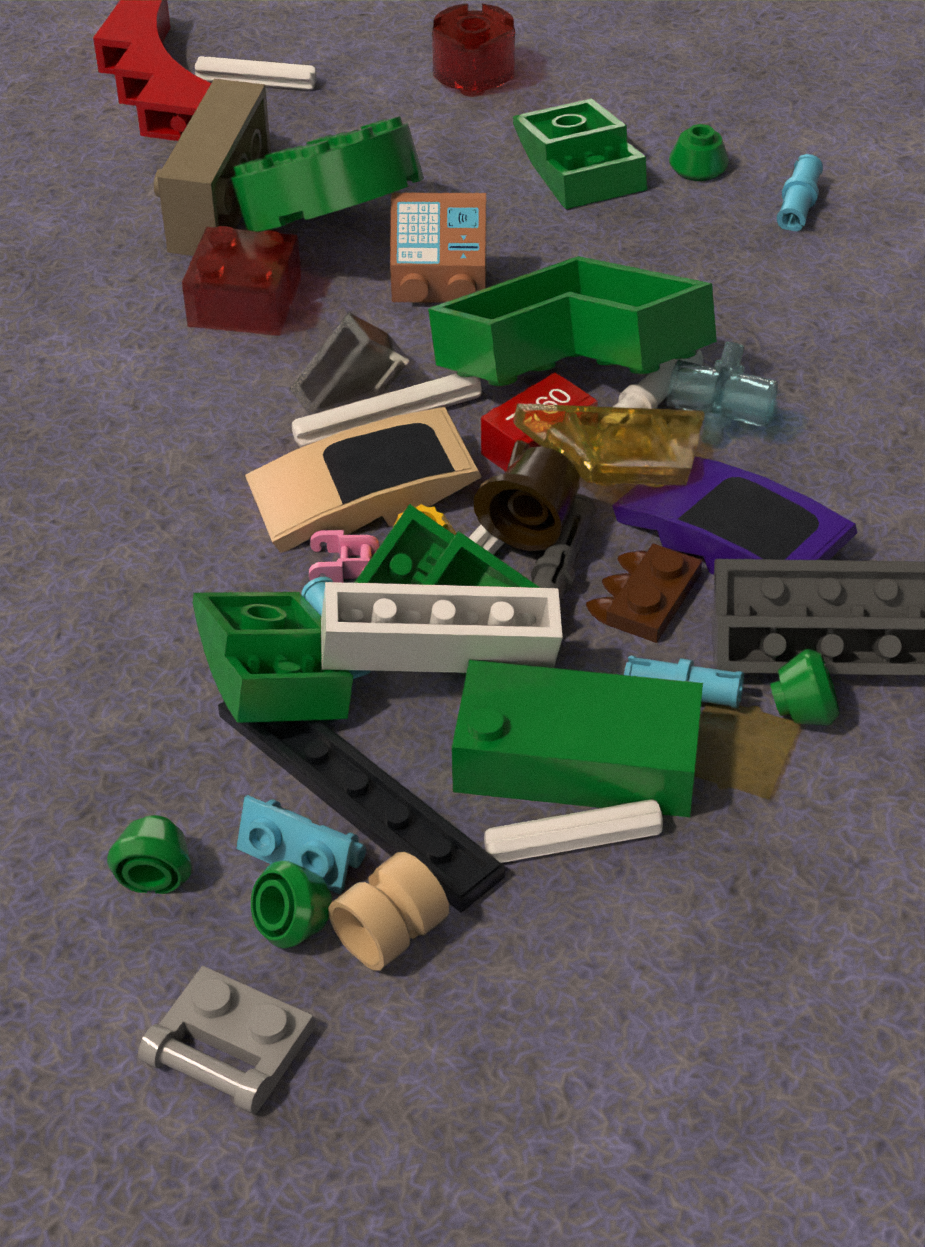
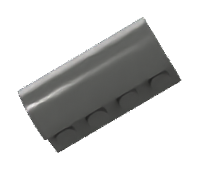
[712,559,925,675]

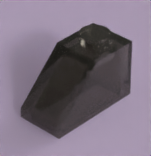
[290,312,410,415]

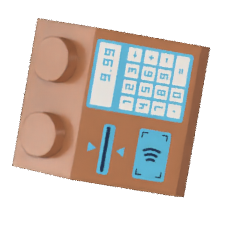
[390,193,487,303]

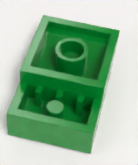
[513,98,647,209]
[354,504,540,676]
[192,592,353,723]

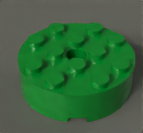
[231,116,424,233]

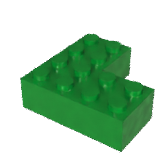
[428,256,717,386]

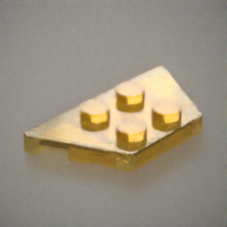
[513,403,705,487]

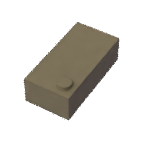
[154,79,271,259]

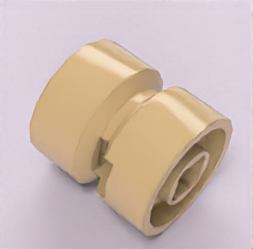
[328,852,449,970]

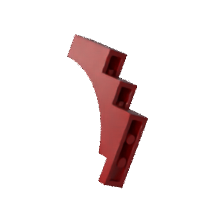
[93,0,211,141]

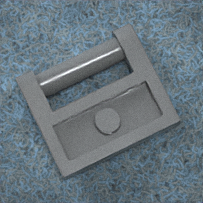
[138,965,315,1114]

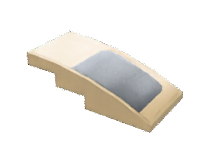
[245,407,482,553]

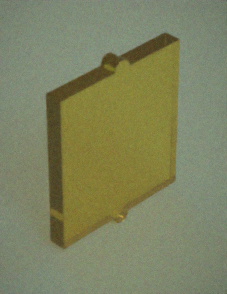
[694,703,801,799]

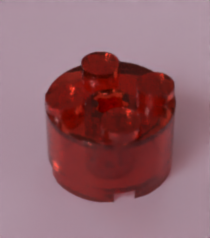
[432,4,515,97]

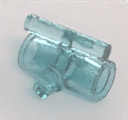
[667,341,778,445]

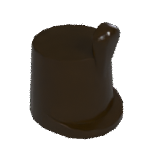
[474,440,580,551]

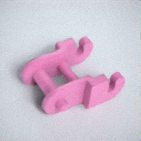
[309,530,379,583]

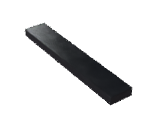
[218,701,505,913]

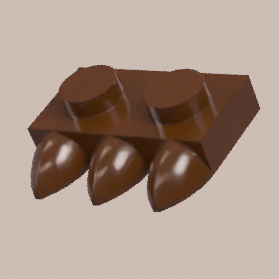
[586,543,702,643]

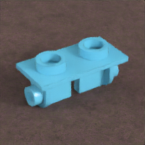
[236,795,366,894]

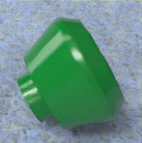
[669,124,729,181]
[770,649,840,726]
[107,815,192,894]
[251,861,332,948]

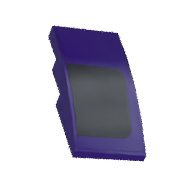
[612,452,858,575]

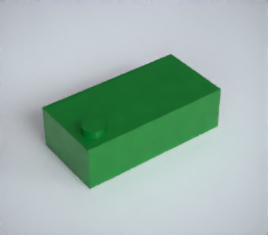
[452,660,703,818]

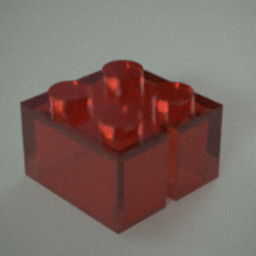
[182,226,301,336]

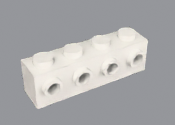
[321,582,563,673]

